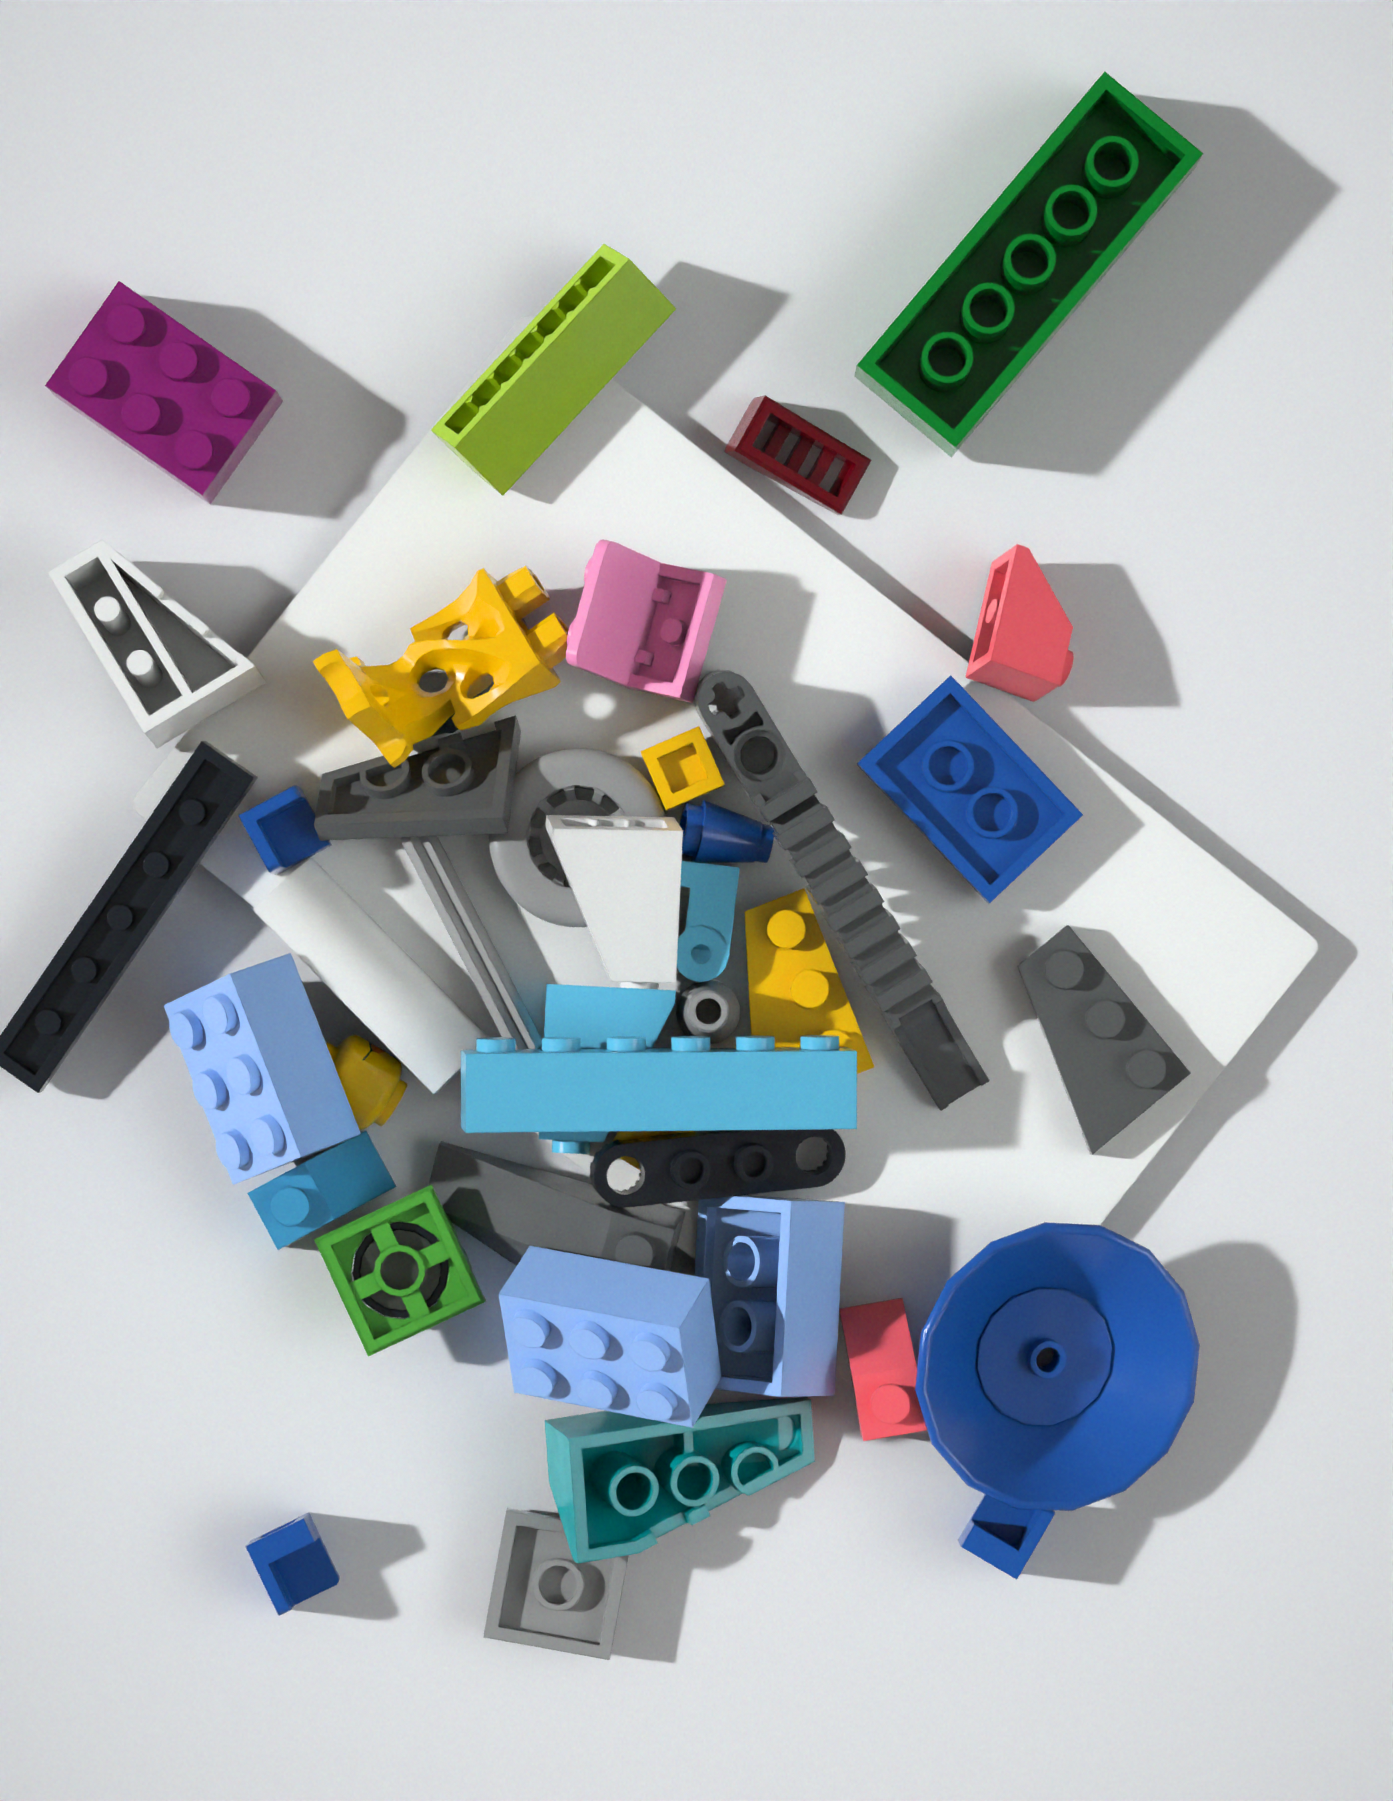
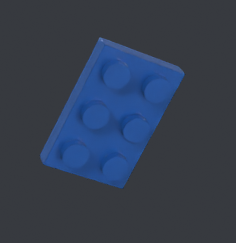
[857,675,1083,904]

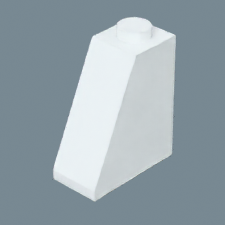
[546,815,683,989]

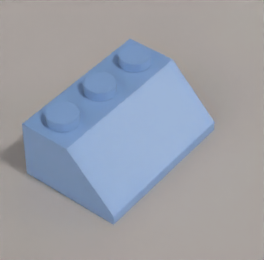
[695,1195,845,1397]

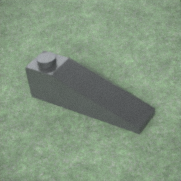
[428,1141,686,1271]

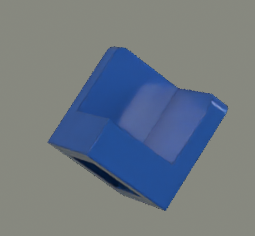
[238,785,332,875]
[958,1494,1055,1580]
[245,1512,340,1616]

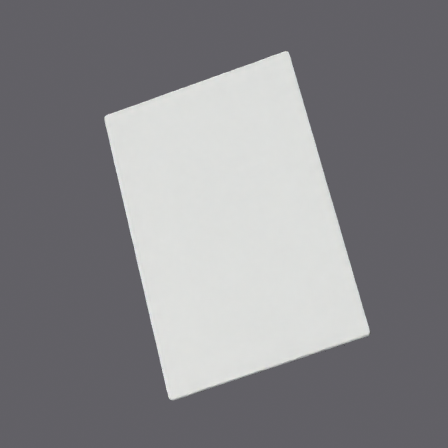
[133,315,1318,1440]

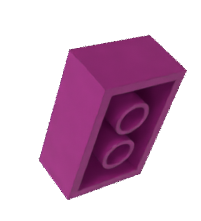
[45,281,283,505]

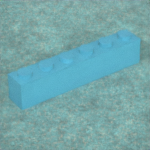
[461,1035,857,1133]

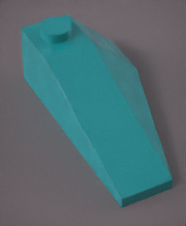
[545,1397,815,1564]

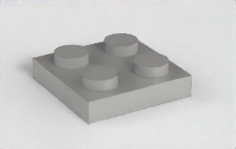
[483,1508,629,1660]

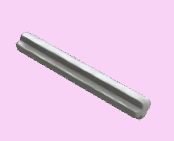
[401,836,542,1049]

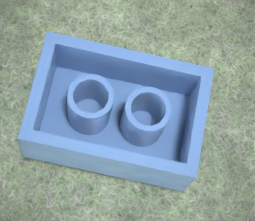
[164,953,361,1185]
[499,1246,722,1428]

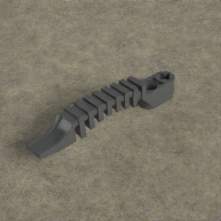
[694,670,990,1111]

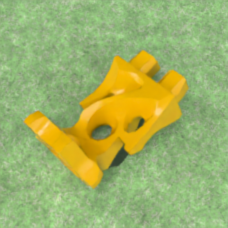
[313,566,569,768]

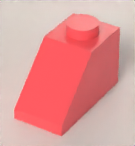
[965,544,1074,702]
[839,1298,927,1441]

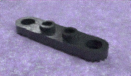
[589,1129,846,1208]

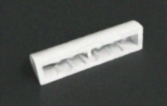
[253,858,488,1094]

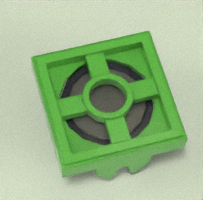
[314,1185,486,1357]

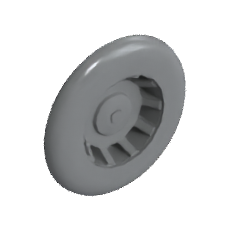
[489,748,666,927]

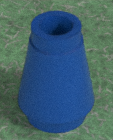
[679,800,774,863]

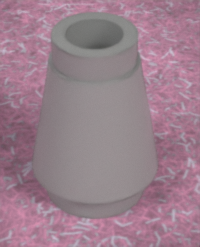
[676,980,740,1044]

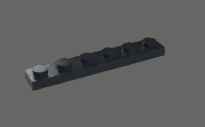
[0,741,258,1093]

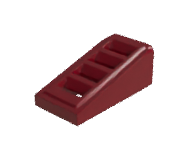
[724,395,872,515]

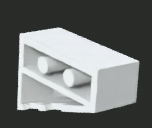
[47,539,266,748]

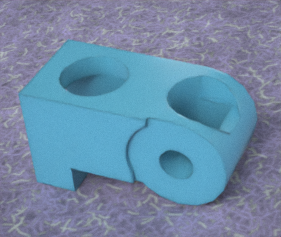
[677,861,740,982]

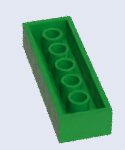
[854,71,1203,458]

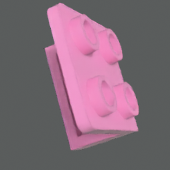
[566,539,727,703]

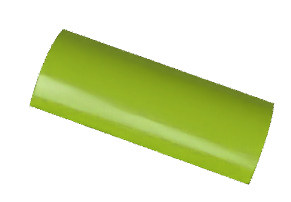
[431,244,676,496]

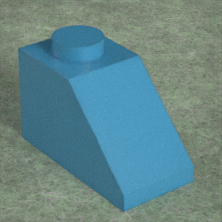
[247,1131,397,1250]

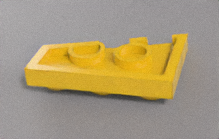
[744,888,874,1074]

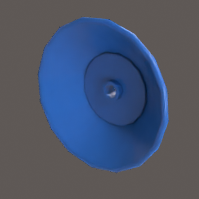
[915,1222,1200,1511]

